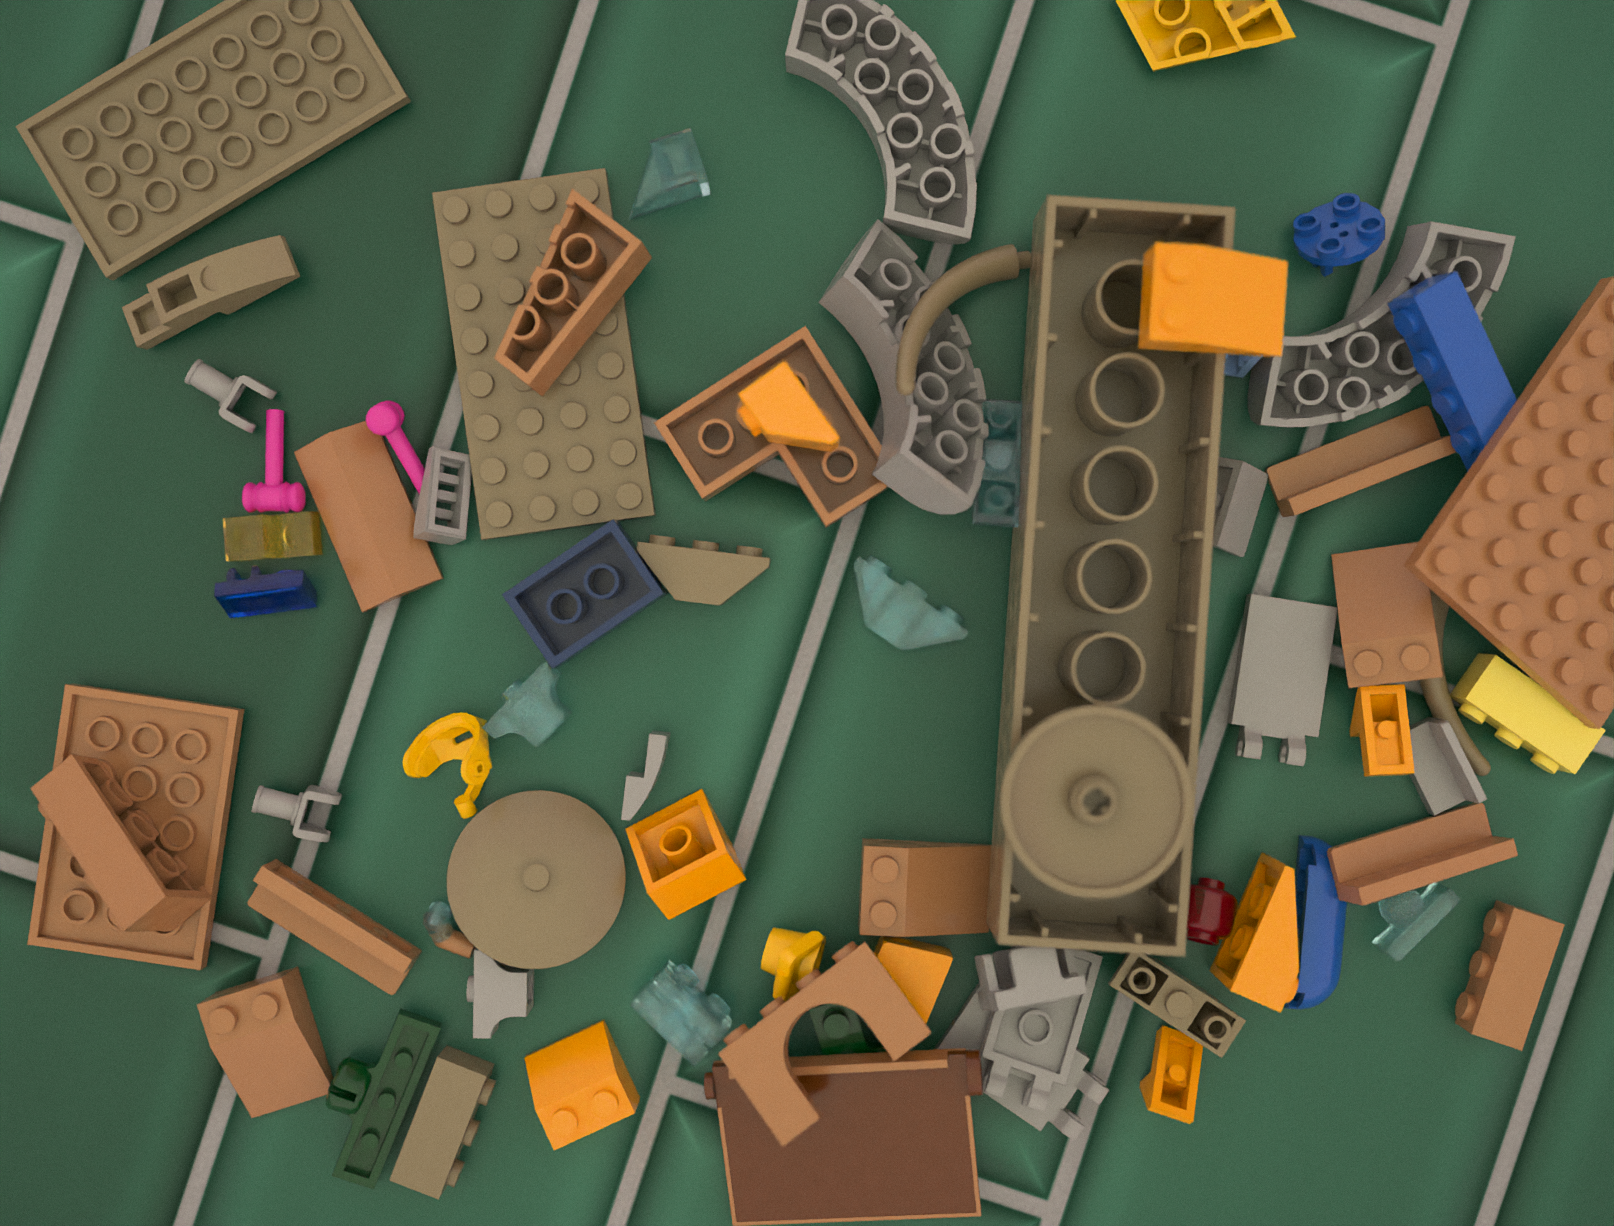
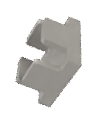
[975,946,1088,1011]

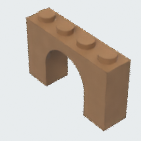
[718,941,932,1147]

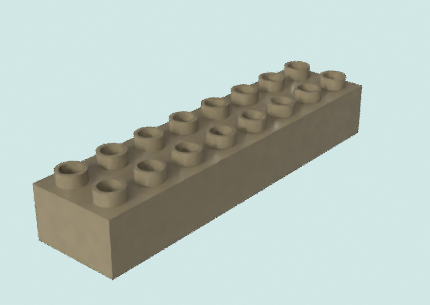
[986,195,1235,956]

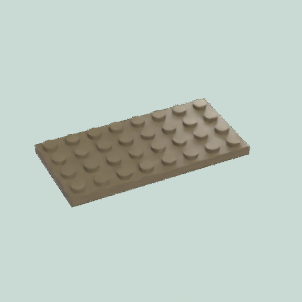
[16,0,411,281]
[432,168,656,540]

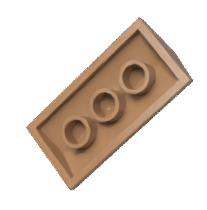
[294,421,444,612]

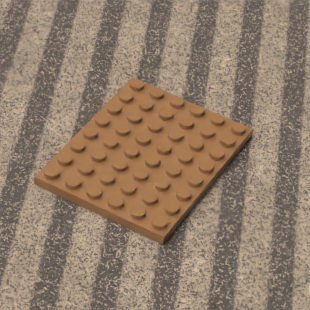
[1404,276,1614,729]

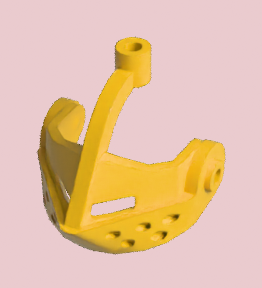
[403,713,492,819]

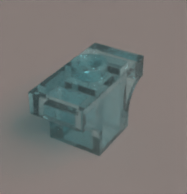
[482,662,572,748]

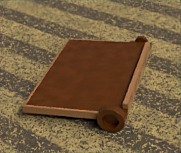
[704,1048,983,1226]

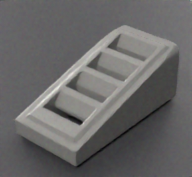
[413,446,472,545]

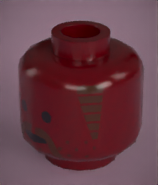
[1186,877,1237,946]

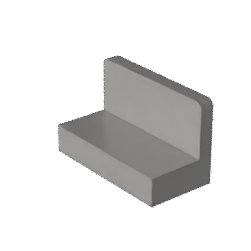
[1213,457,1268,557]
[1409,717,1487,816]

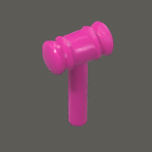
[366,401,425,495]
[242,409,306,513]

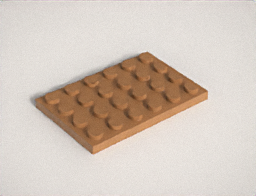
[27,684,244,970]

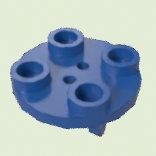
[1293,193,1386,277]

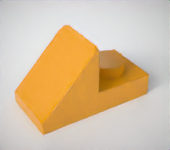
[1349,684,1415,777]
[1139,1025,1203,1124]

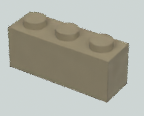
[389,1045,496,1200]

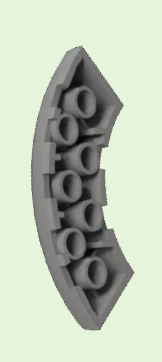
[785,0,977,244]
[818,219,989,514]
[1248,221,1516,428]

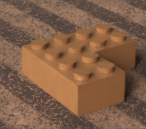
[654,326,890,528]

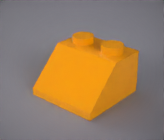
[737,361,840,452]
[625,789,747,920]
[524,1020,640,1150]

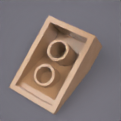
[1331,541,1443,688]
[858,838,991,937]
[197,966,333,1118]

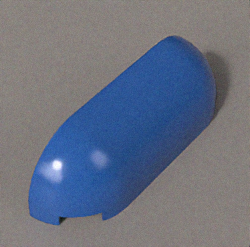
[1283,835,1347,1009]

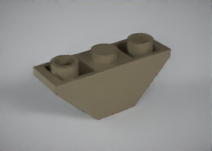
[637,535,771,605]
[1108,953,1246,1058]

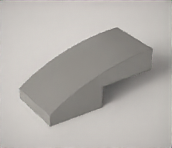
[621,730,671,821]

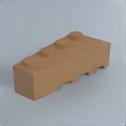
[494,189,652,397]
[30,754,212,932]

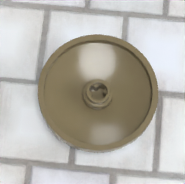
[999,705,1194,898]
[447,790,626,969]

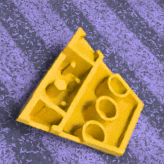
[1116,0,1296,72]

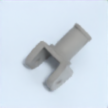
[184,359,277,433]
[251,785,342,842]

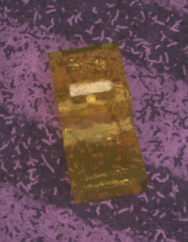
[222,511,322,562]

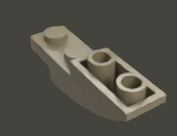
[122,235,300,350]

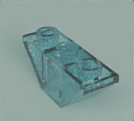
[970,399,1022,527]
[853,555,969,651]

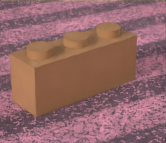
[1455,900,1565,1051]

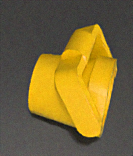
[761,927,826,1002]

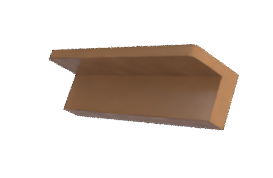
[1265,406,1456,517]
[1327,803,1518,906]
[248,859,422,995]

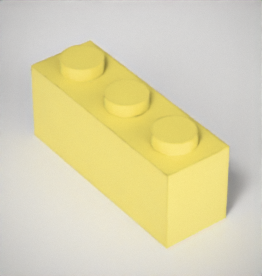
[1450,653,1606,774]

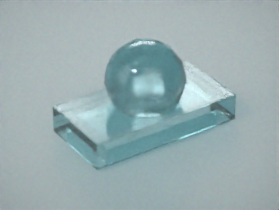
[1372,882,1461,961]

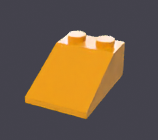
[1138,243,1288,357]
[1209,852,1299,1013]

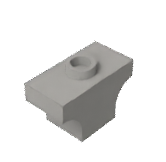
[466,948,534,1039]

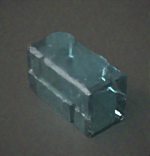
[630,960,732,1067]

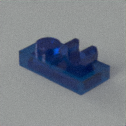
[214,565,317,619]

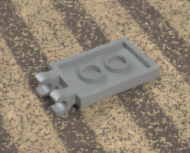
[1227,594,1338,766]
[980,945,1103,1112]
[933,982,1109,1141]

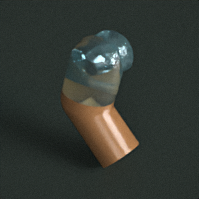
[423,901,476,959]

